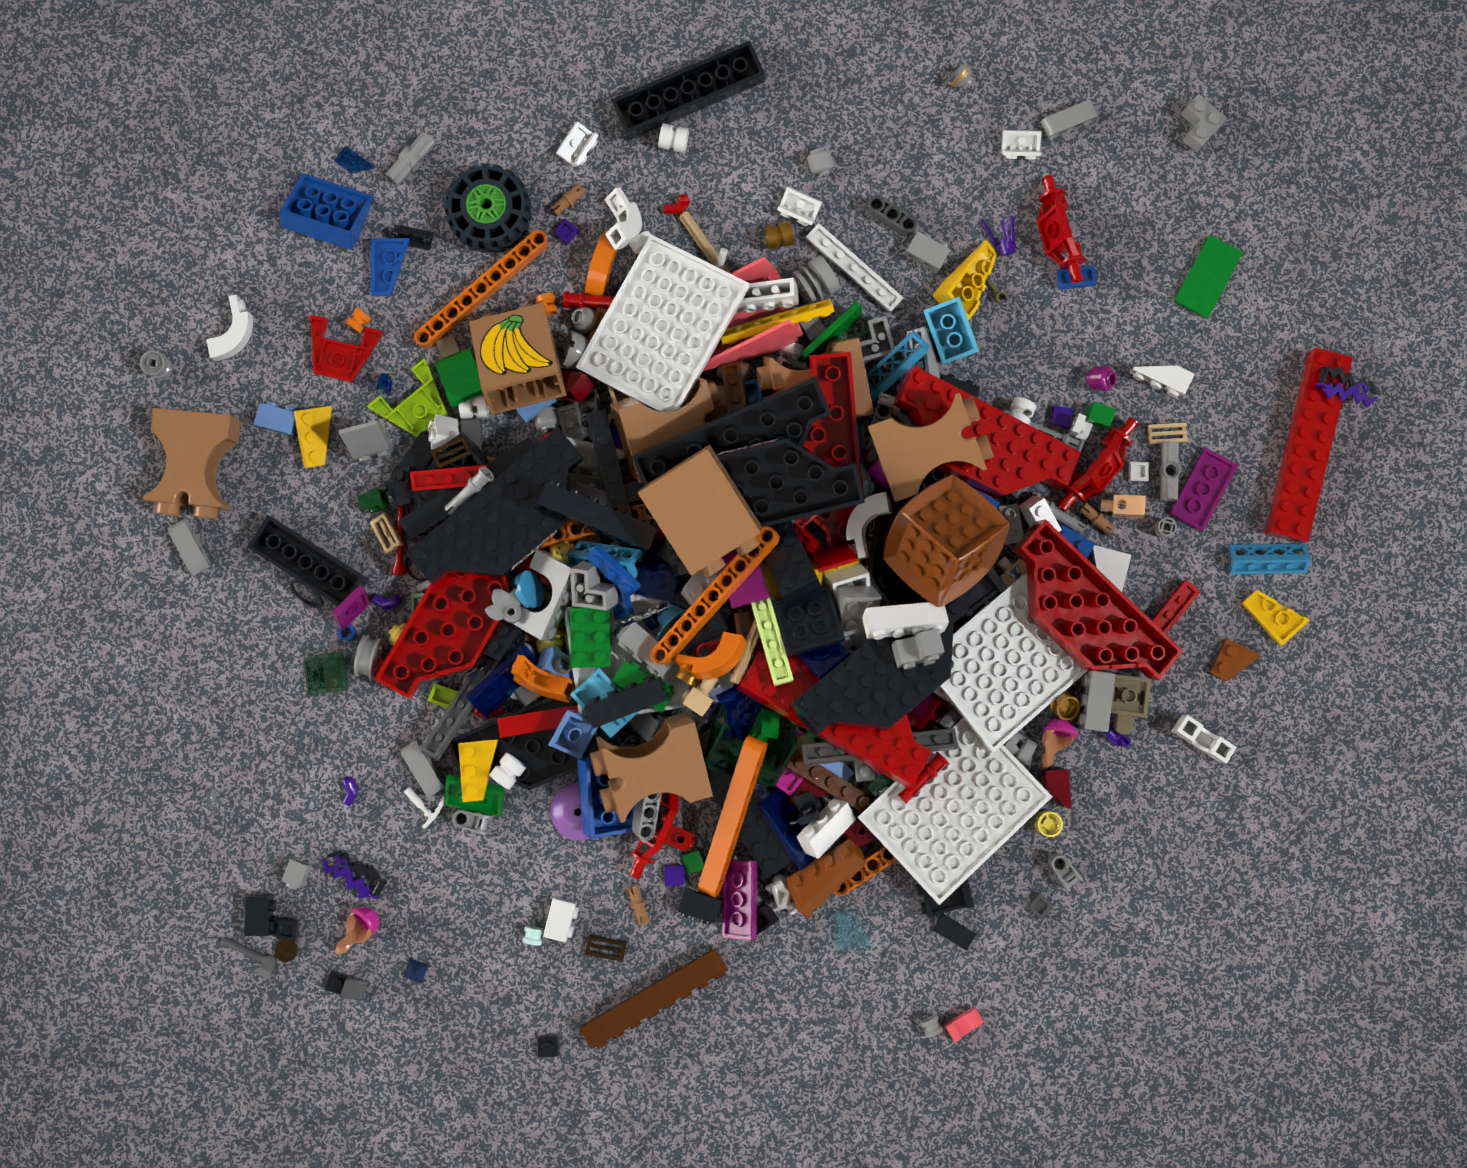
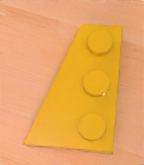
[293,406,332,468]
[1241,590,1310,646]
[458,739,498,802]

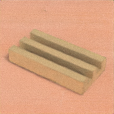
[1147,423,1188,445]
[370,512,404,555]

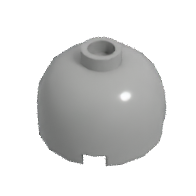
[560,331,589,371]

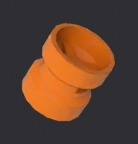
[536,293,558,316]
[345,307,372,333]

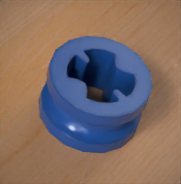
[337,624,357,641]

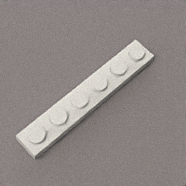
[806,223,903,313]

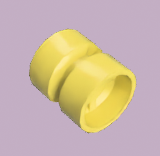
[1033,810,1063,837]

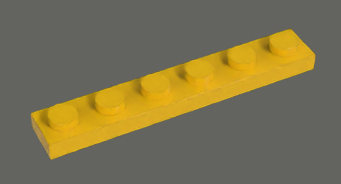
[721,298,834,345]

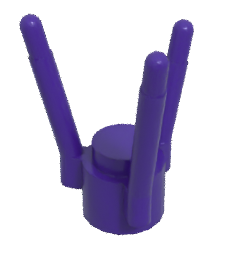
[980,215,1017,256]

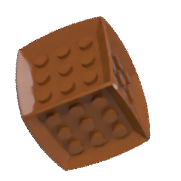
[884,475,1009,607]

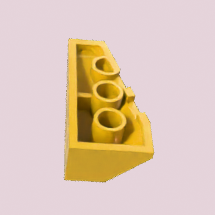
[932,240,997,321]

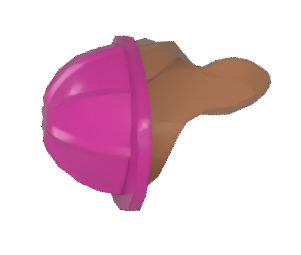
[1041,717,1079,769]
[335,907,380,954]

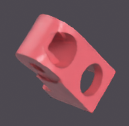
[944,1007,984,1042]

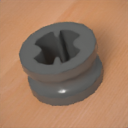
[553,656,572,674]

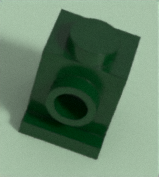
[358,489,391,514]

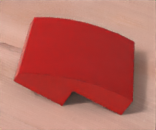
[813,542,857,572]

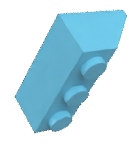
[923,297,979,364]

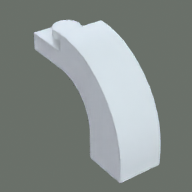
[605,187,642,250]
[206,295,253,361]
[846,492,893,559]

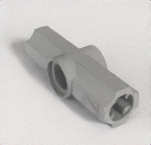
[386,132,436,185]
[1159,441,1180,501]

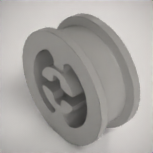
[354,635,385,680]

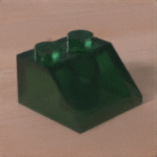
[304,652,349,696]

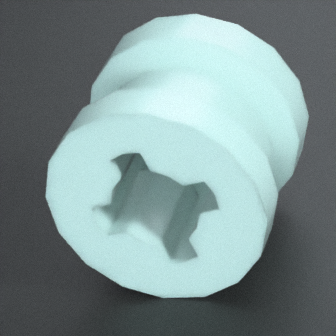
[522,926,544,945]

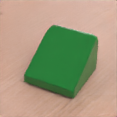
[681,849,705,874]

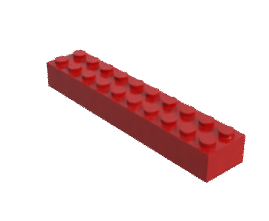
[1264,348,1353,544]

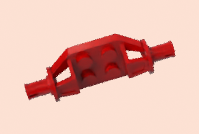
[1036,175,1085,284]
[1056,417,1139,512]
[629,793,679,879]

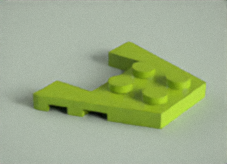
[367,358,448,437]

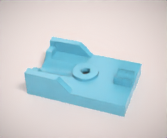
[570,668,640,738]

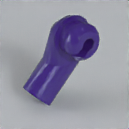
[1103,727,1131,747]

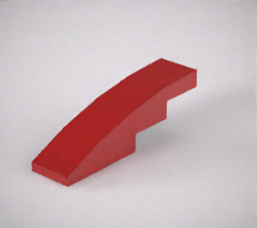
[497,705,579,738]

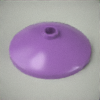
[550,782,589,840]

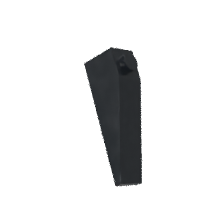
[412,432,489,506]

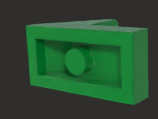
[749,707,780,743]

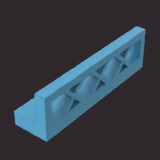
[866,330,930,401]
[567,540,643,578]
[1228,544,1311,574]

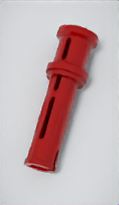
[563,291,615,309]
[898,752,950,804]

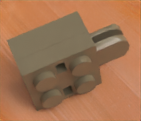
[1111,674,1152,735]

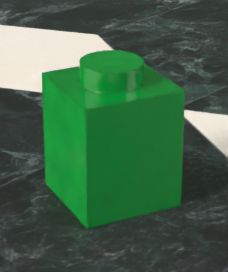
[1084,401,1116,430]

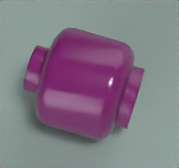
[1086,366,1116,391]

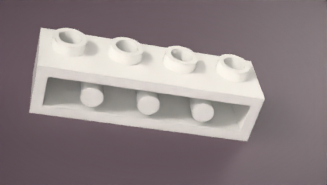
[734,278,799,315]
[862,602,949,640]

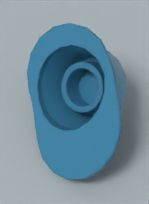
[657,605,687,642]

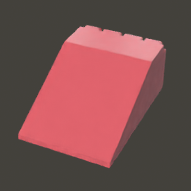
[703,257,803,371]

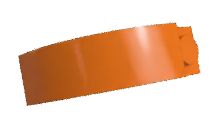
[585,230,619,296]
[675,631,747,680]
[511,655,575,703]

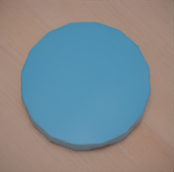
[515,571,545,609]

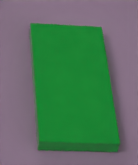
[1173,235,1243,319]
[801,301,862,366]

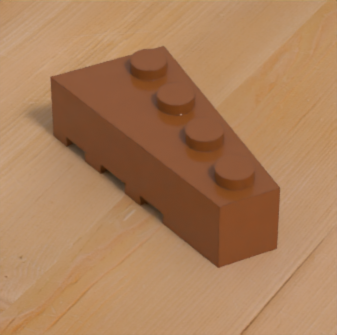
[785,839,867,918]

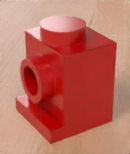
[664,824,695,852]

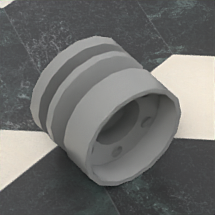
[792,255,841,304]

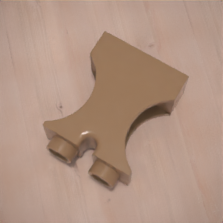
[756,337,874,418]
[610,377,721,484]
[868,392,994,502]
[143,408,241,519]
[590,712,713,823]

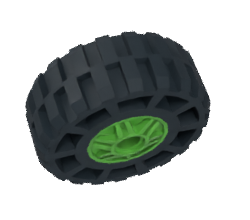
[444,163,532,253]

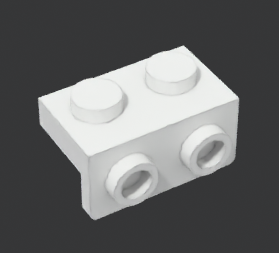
[556,122,598,167]
[1001,130,1041,159]
[777,186,822,226]

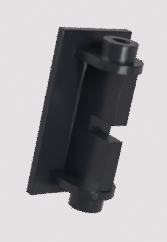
[393,225,434,251]

